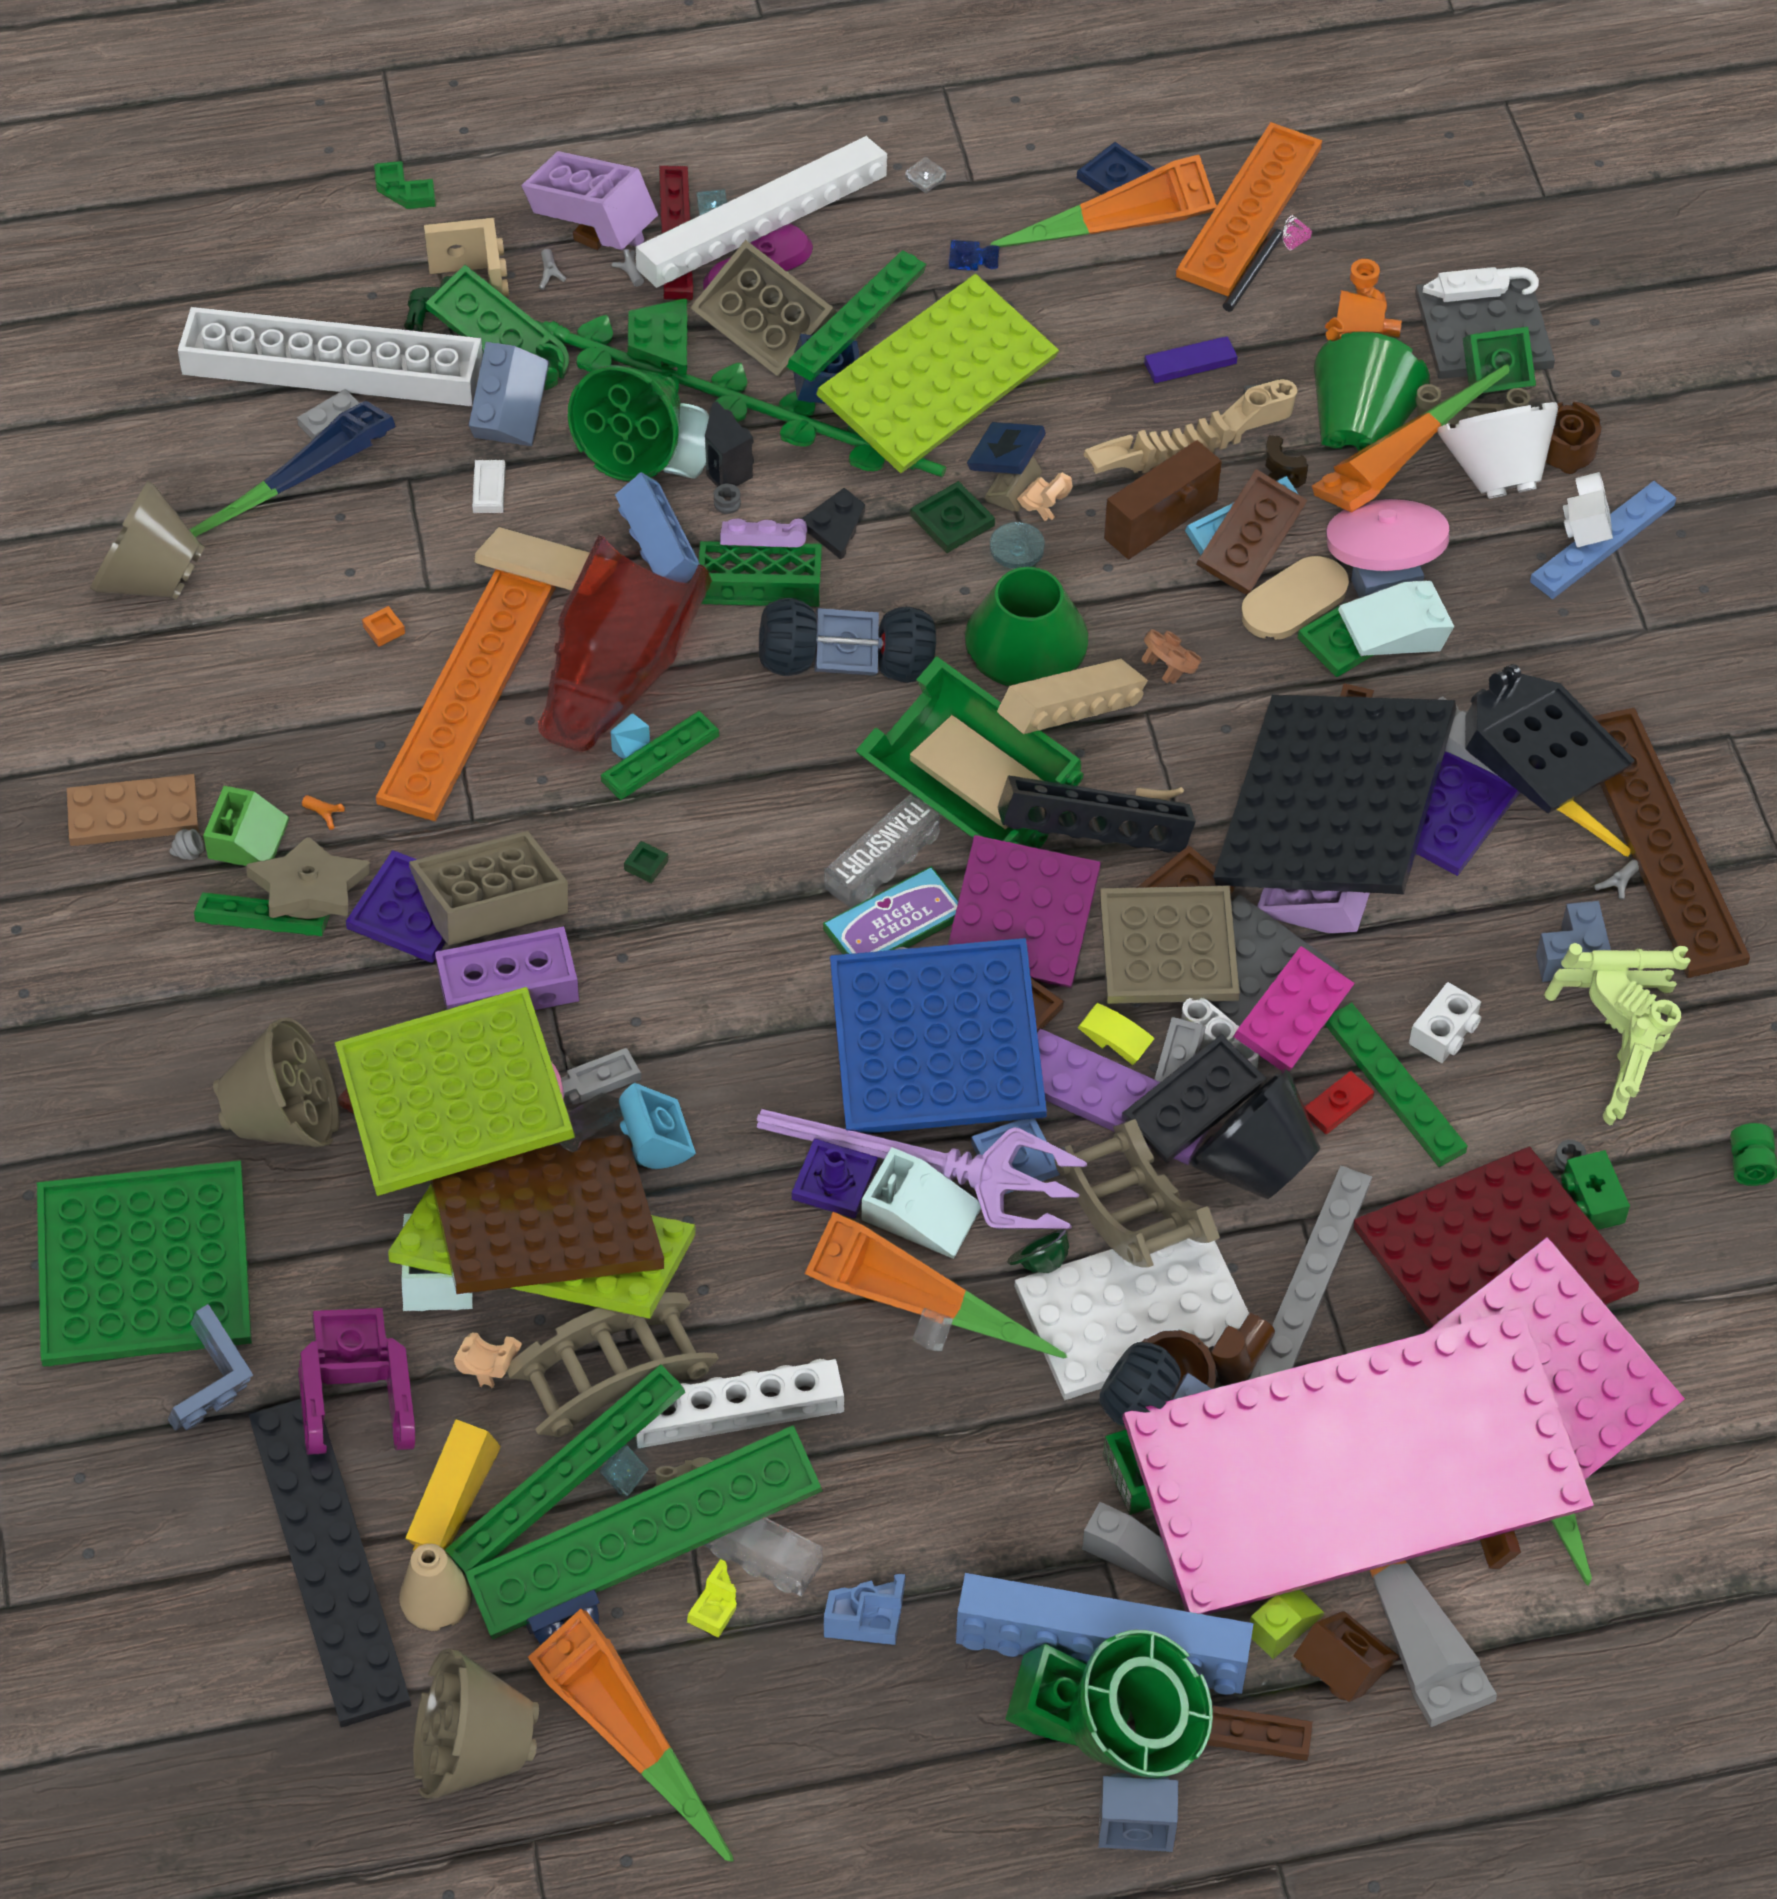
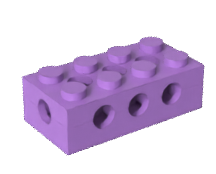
[435,926,579,1010]

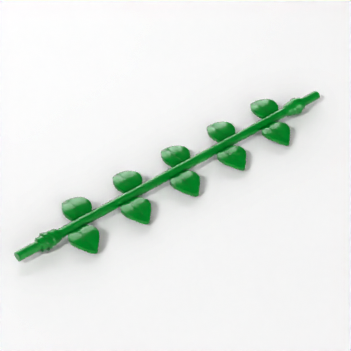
[533,315,946,477]

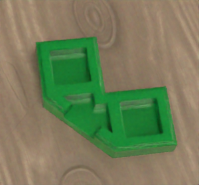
[374,161,436,209]

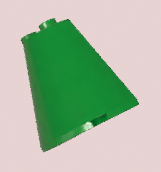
[1314,332,1430,451]

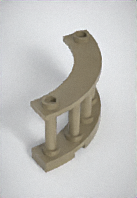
[1054,1119,1220,1268]
[507,1292,719,1437]

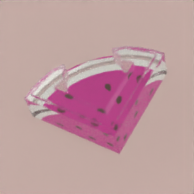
[1283,215,1312,251]

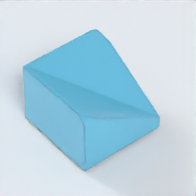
[610,713,650,760]

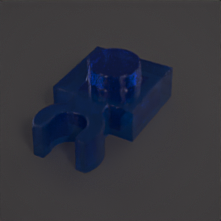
[949,240,1000,271]

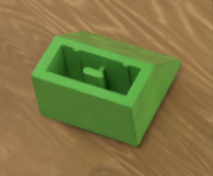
[203,786,289,866]

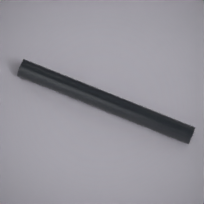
[1223,229,1283,312]

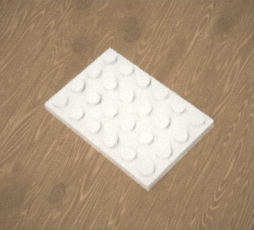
[1014,1239,1249,1401]

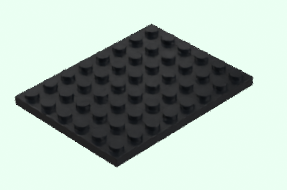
[1213,695,1457,894]

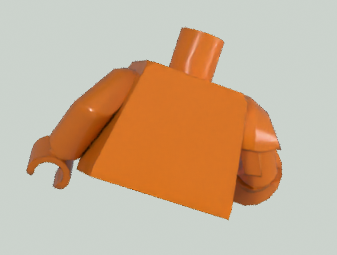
[1325,259,1402,341]

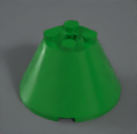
[568,365,680,481]

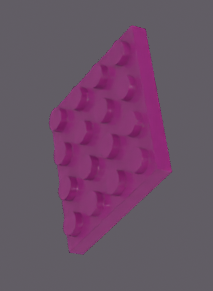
[948,835,1101,989]

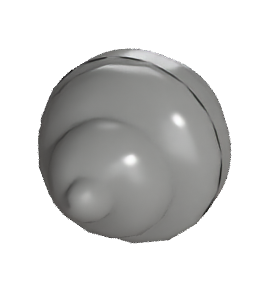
[169,829,204,860]

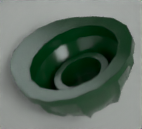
[1007,1229,1069,1273]

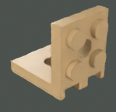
[424,218,509,297]

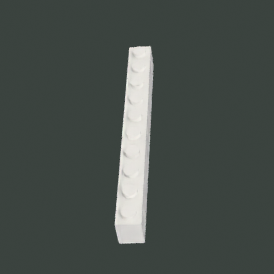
[636,136,887,288]

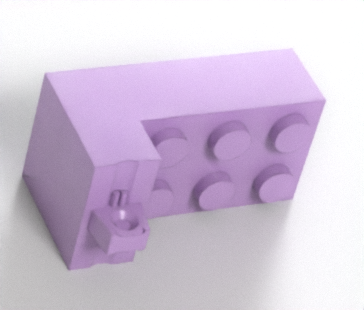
[521,151,658,250]

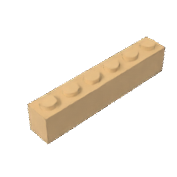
[997,659,1148,734]

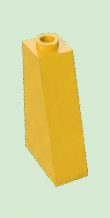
[406,1419,501,1552]

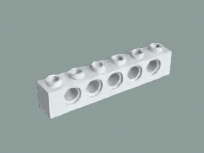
[635,1359,844,1448]

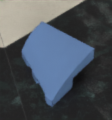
[824,1574,905,1645]

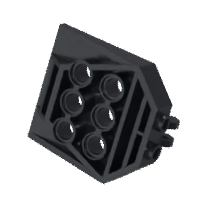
[1465,664,1635,814]

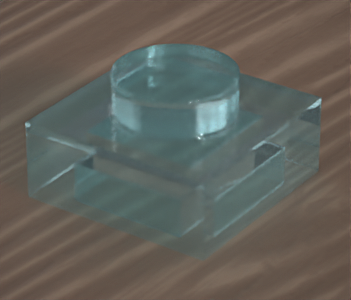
[697,189,727,216]
[599,1445,649,1496]

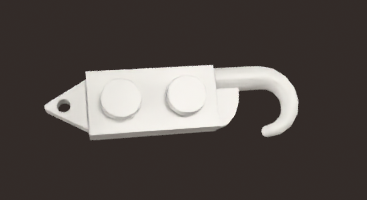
[1423,267,1539,302]

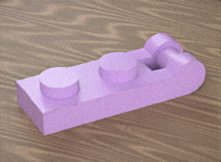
[720,519,807,547]

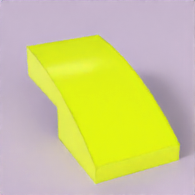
[1077,1003,1155,1065]

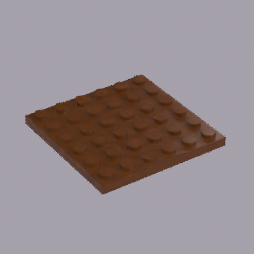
[430,1135,664,1294]

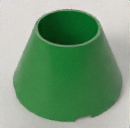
[965,567,1088,686]
[1069,1629,1213,1778]

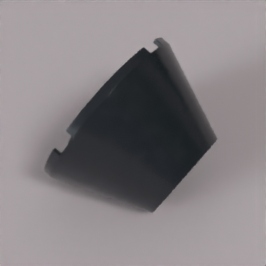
[1188,1068,1321,1200]

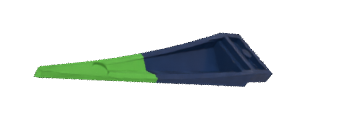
[190,400,396,537]

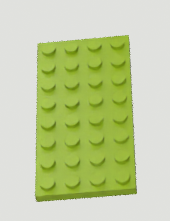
[816,273,1059,473]
[388,1185,695,1319]

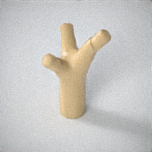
[1136,787,1184,801]

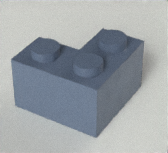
[1536,901,1611,982]

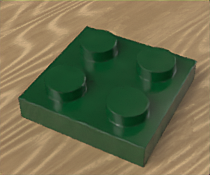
[910,481,995,553]

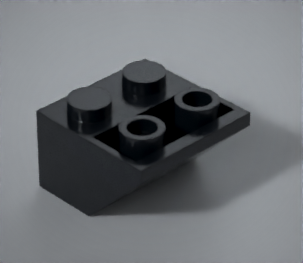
[705,401,754,487]

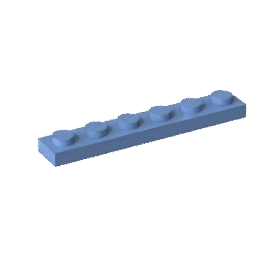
[1530,481,1676,599]

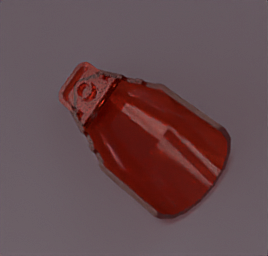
[538,535,712,752]

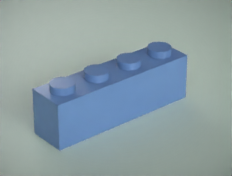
[615,472,703,592]

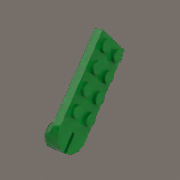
[426,265,569,390]

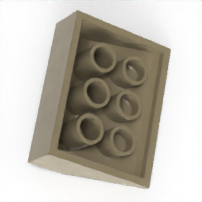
[690,240,837,378]
[409,831,568,945]

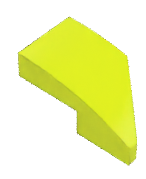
[687,1559,737,1638]

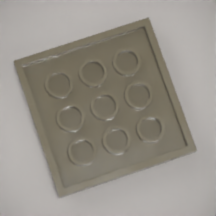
[1100,886,1240,1004]

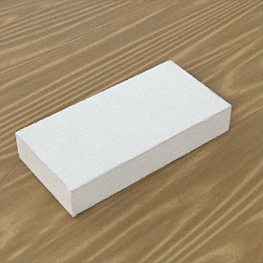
[472,460,506,513]

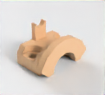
[1017,472,1073,521]
[454,1332,522,1389]

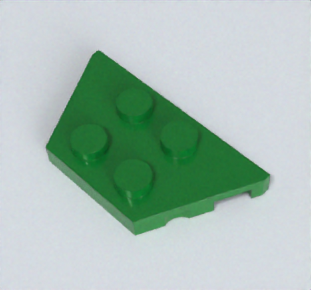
[627,299,687,375]

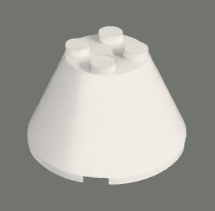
[1437,402,1558,499]

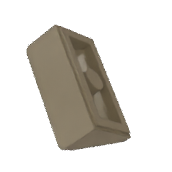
[984,456,1042,512]

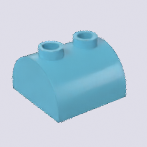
[619,1083,696,1169]

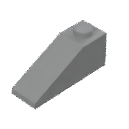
[1082,1502,1180,1594]

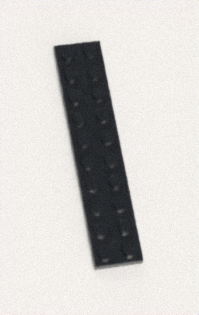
[248,1399,412,1728]

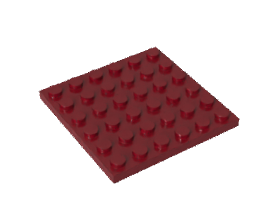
[1354,1146,1639,1329]

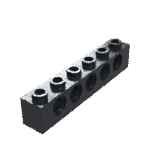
[997,775,1196,853]

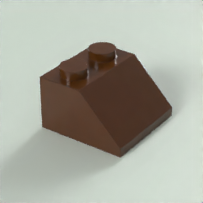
[1293,1611,1399,1702]

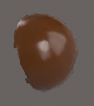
[1142,1330,1216,1397]

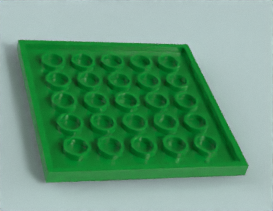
[37,1161,252,1367]

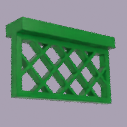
[696,541,822,607]

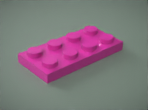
[1233,946,1355,1072]

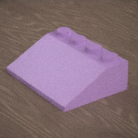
[1257,888,1370,933]

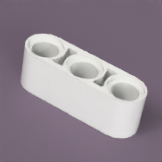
[1181,998,1259,1068]

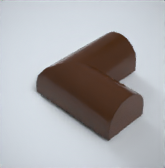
[1211,1313,1275,1386]

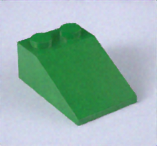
[1005,1644,1130,1746]

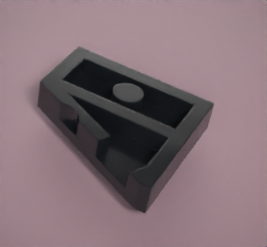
[802,488,865,559]

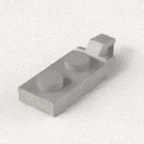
[561,1048,641,1105]

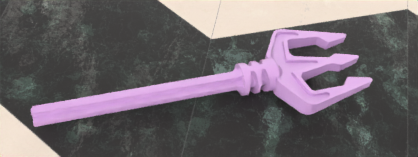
[757,1109,1087,1229]

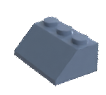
[469,342,549,446]

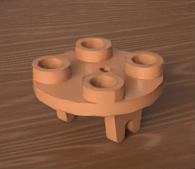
[1141,629,1202,684]

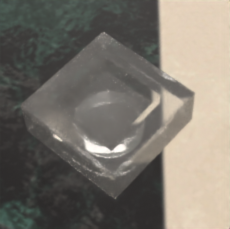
[905,157,946,194]

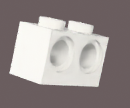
[1409,982,1481,1063]

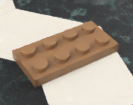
[67,774,199,846]

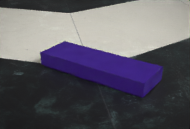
[1144,336,1238,384]

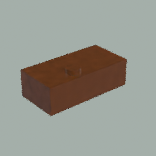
[1104,440,1222,560]

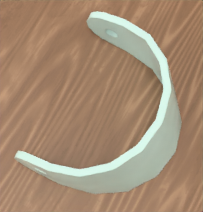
[664,403,709,479]

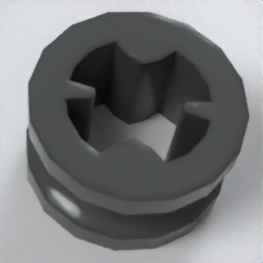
[714,484,741,514]
[1554,1140,1587,1172]

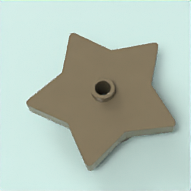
[246,838,370,919]

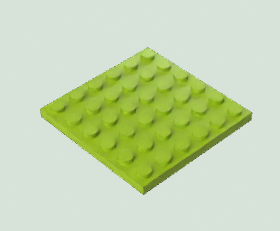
[335,987,575,1196]

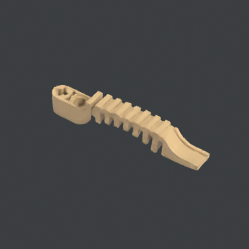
[1084,379,1297,474]

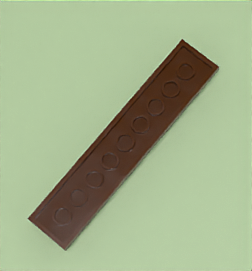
[1593,707,1750,978]

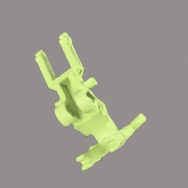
[1544,943,1691,1125]

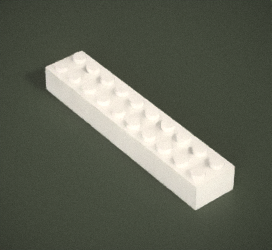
[178,307,483,406]

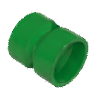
[1730,1123,1777,1186]

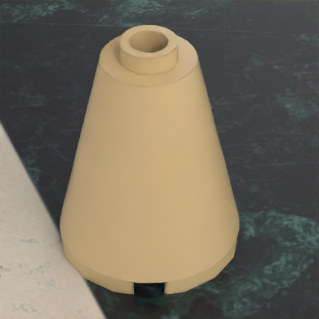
[399,1544,472,1631]

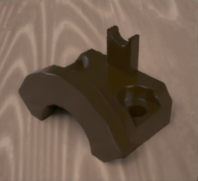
[1265,435,1308,488]

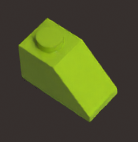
[1250,1589,1324,1659]

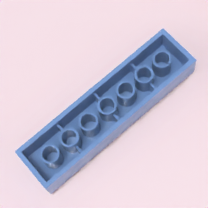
[956,1573,1254,1695]

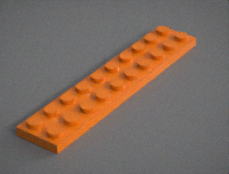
[376,569,555,822]

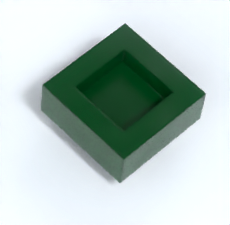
[624,841,668,884]

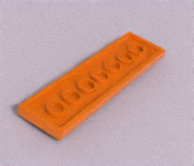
[1176,122,1322,296]

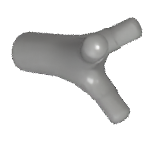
[539,249,566,289]
[612,249,644,287]
[1594,859,1639,900]

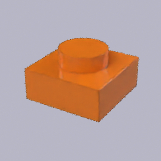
[362,606,405,647]

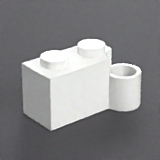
[1563,472,1613,547]

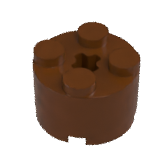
[1546,402,1602,474]

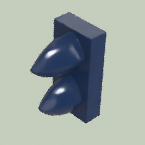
[526,1590,600,1645]

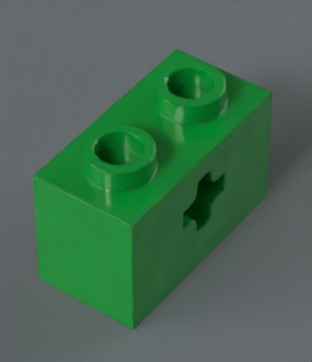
[1561,1150,1630,1230]

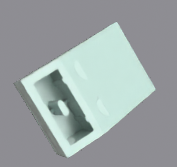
[862,1147,981,1259]

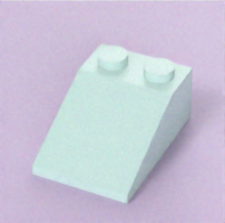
[1338,581,1454,656]
[402,1214,473,1311]

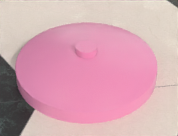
[1327,499,1449,571]

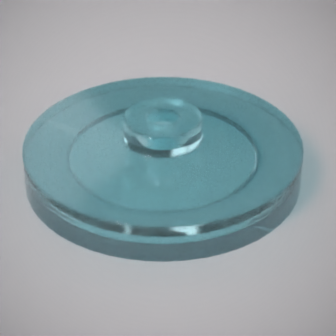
[990,522,1045,569]

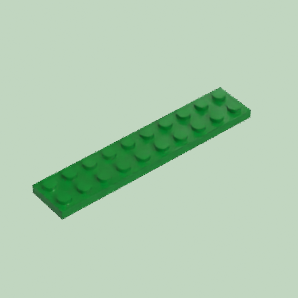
[465,1425,823,1640]

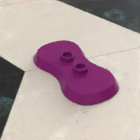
[703,223,813,290]

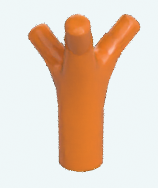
[302,795,345,830]

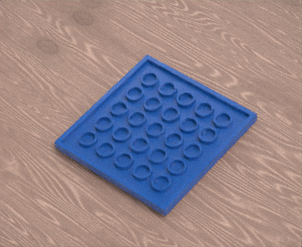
[830,938,1047,1134]

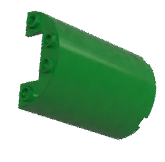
[856,656,1084,849]

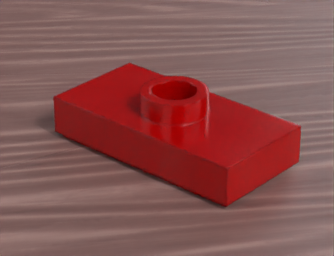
[1304,1071,1374,1135]

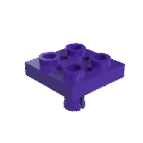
[792,1138,878,1219]

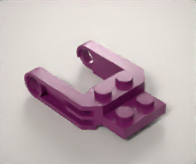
[298,1308,415,1455]

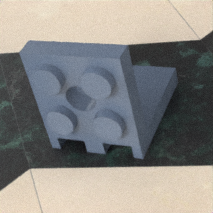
[168,1304,253,1431]

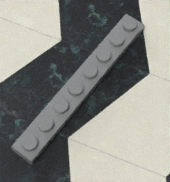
[1249,1165,1372,1380]

